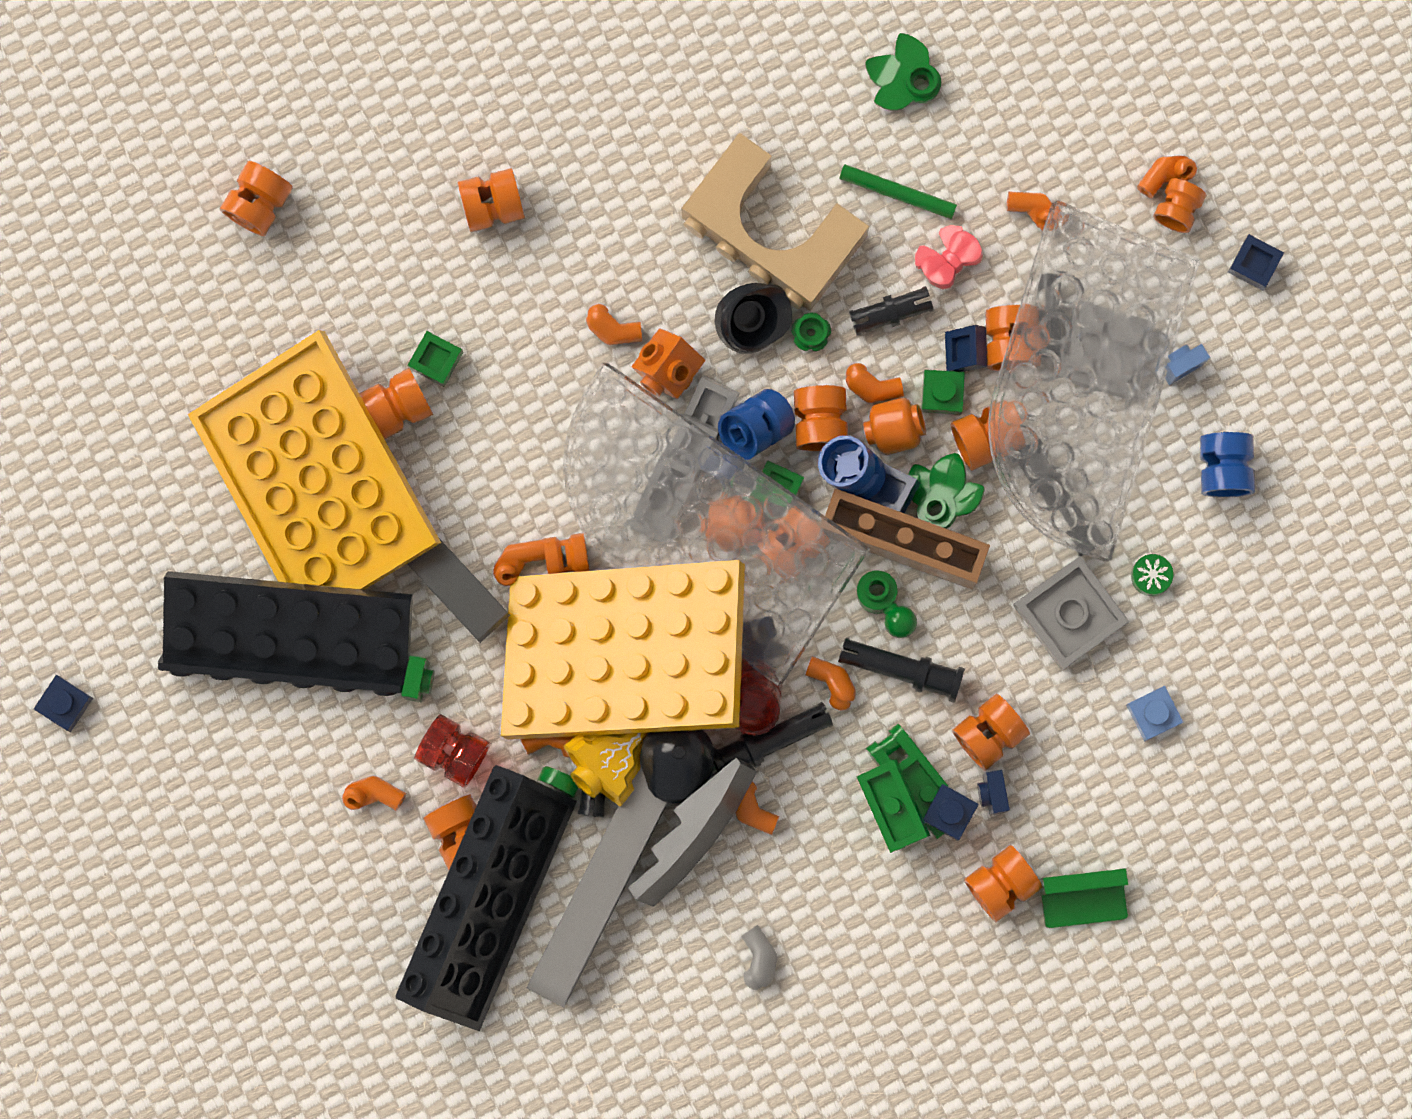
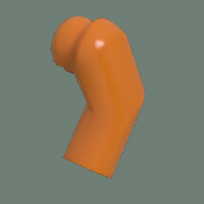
[1137,156,1197,198]
[1007,191,1061,232]

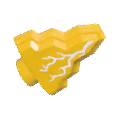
[563,732,649,806]

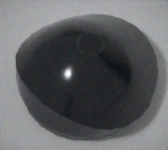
[714,283,792,354]
[640,729,714,803]

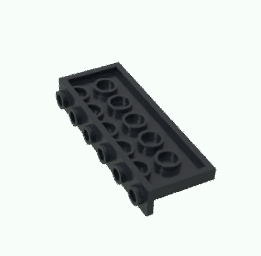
[158,571,413,696]
[395,765,577,1032]

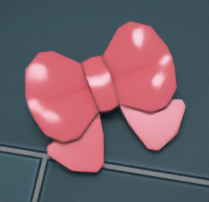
[915,225,983,289]

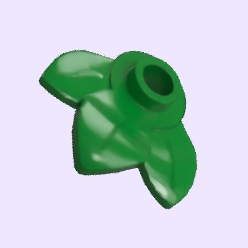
[865,33,941,111]
[908,453,985,529]

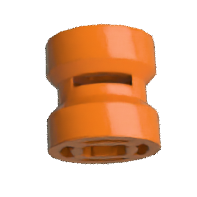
[1153,178,1207,233]
[543,533,590,574]

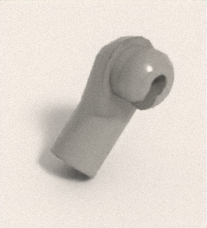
[741,925,777,990]

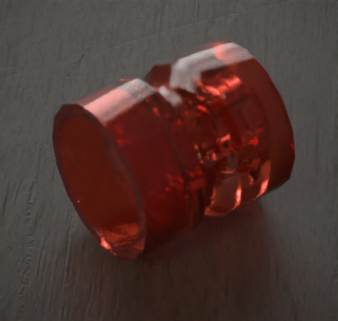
[735,663,783,735]
[414,714,491,789]

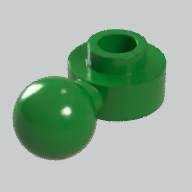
[857,570,917,638]

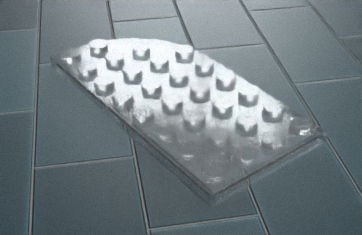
[988,200,1201,562]
[563,363,870,686]

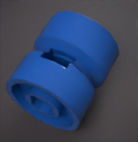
[718,389,795,460]
[1200,432,1255,497]
[818,436,886,499]

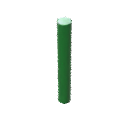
[839,164,957,220]

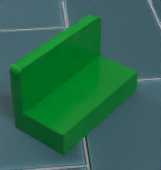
[856,759,931,853]
[1039,868,1128,928]

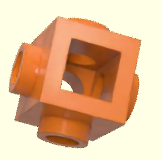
[631,328,706,399]

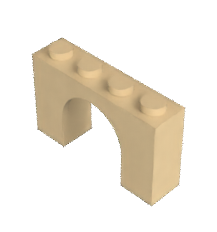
[681,132,869,311]

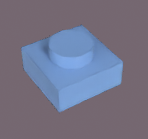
[1161,344,1210,385]
[1126,686,1183,742]

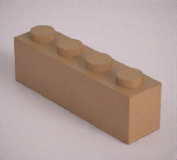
[821,488,990,590]

